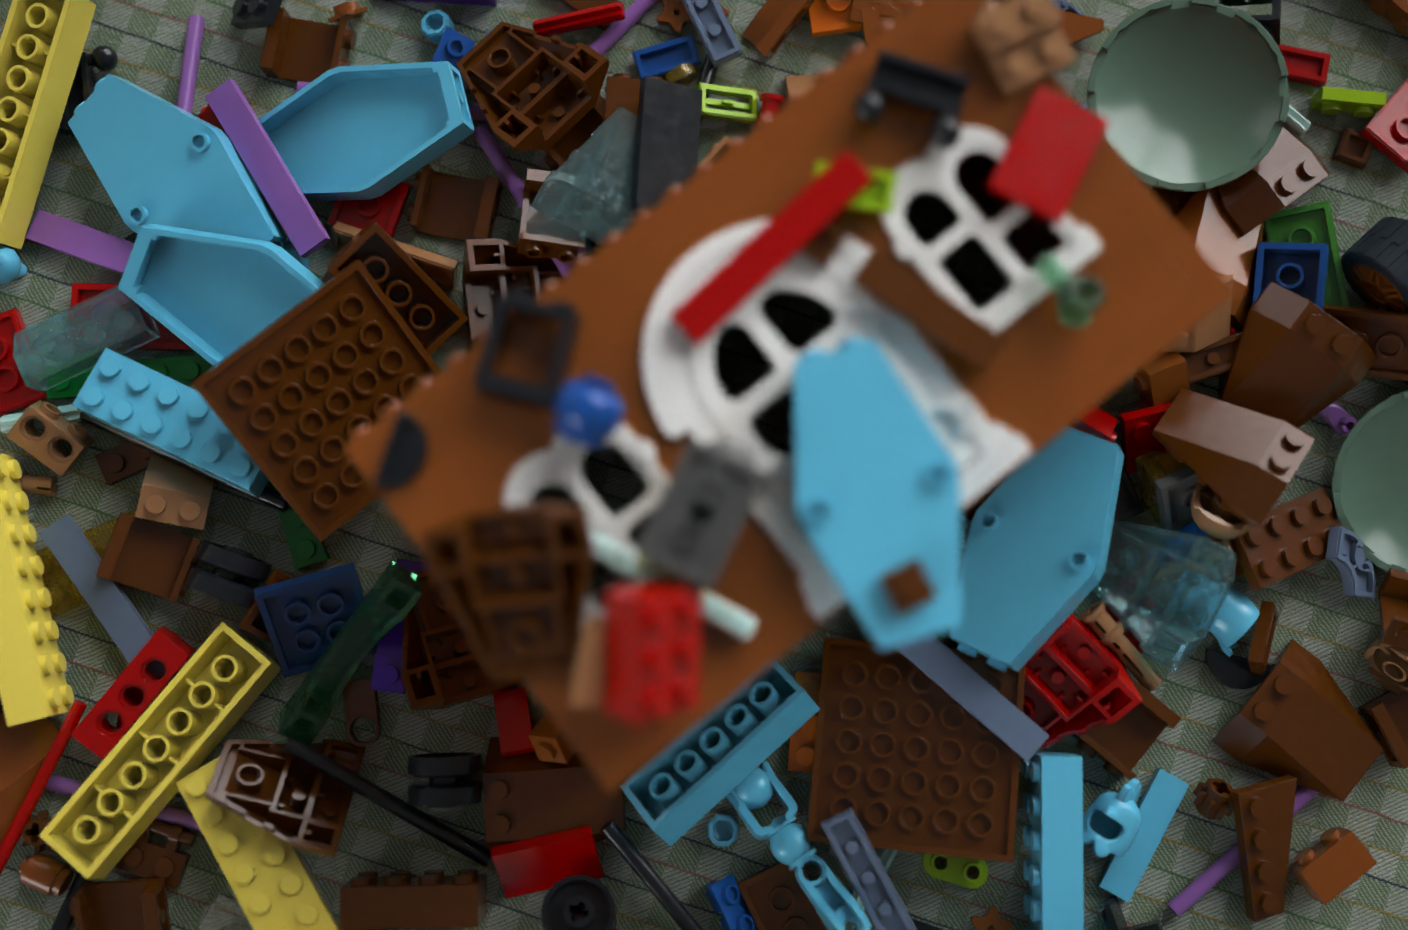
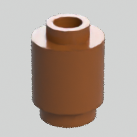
[18,853,74,897]

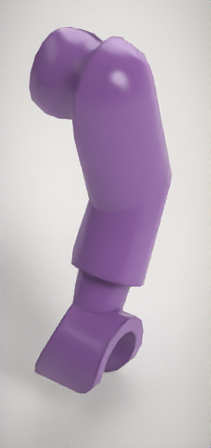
[1316,402,1357,435]

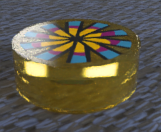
[664,63,698,86]

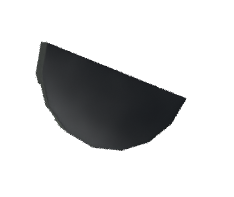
[373,409,429,489]
[1205,648,1272,689]

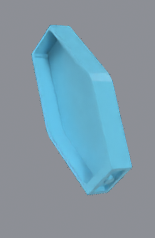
[257,61,475,203]
[68,74,287,246]
[118,224,324,366]
[792,337,963,650]
[950,427,1124,672]

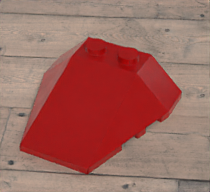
[1023,613,1142,749]

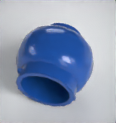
[553,374,624,449]

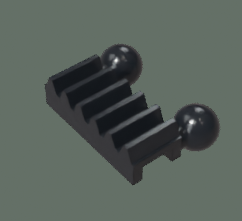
[60,45,118,134]
[853,49,971,149]

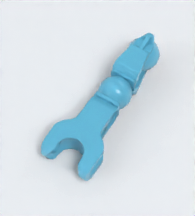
[725,761,871,930]

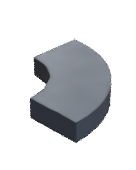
[1325,525,1375,600]

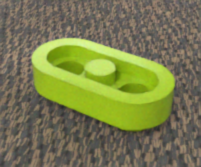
[922,853,989,889]

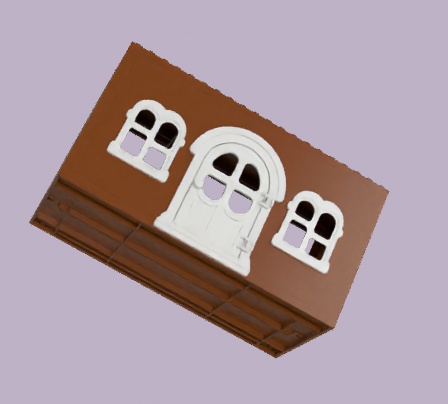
[343,0,1236,793]

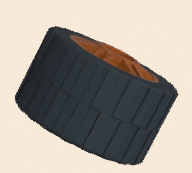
[1341,217,1408,313]

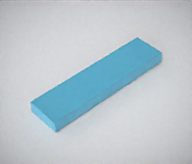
[1096,768,1189,903]

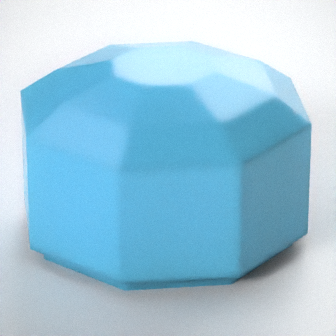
[421,9,453,43]
[707,814,739,847]

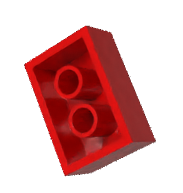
[603,576,702,725]

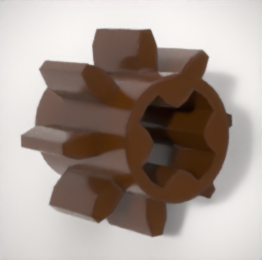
[1193,778,1234,820]
[22,809,54,853]

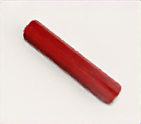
[533,2,625,37]

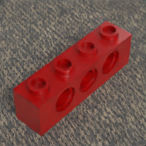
[70,625,196,760]

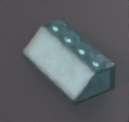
[13,285,161,392]

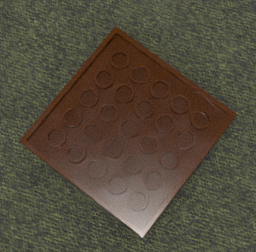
[191,260,442,542]
[807,637,1026,863]

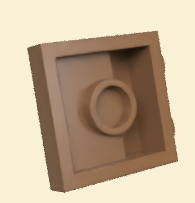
[968,0,1077,98]

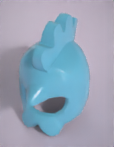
[1177,570,1260,657]
[1083,778,1142,857]

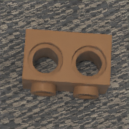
[6,400,94,477]

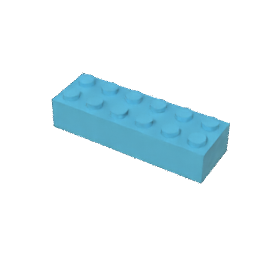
[72,348,269,498]
[620,660,820,846]
[1023,751,1084,930]

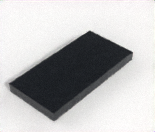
[631,76,703,211]

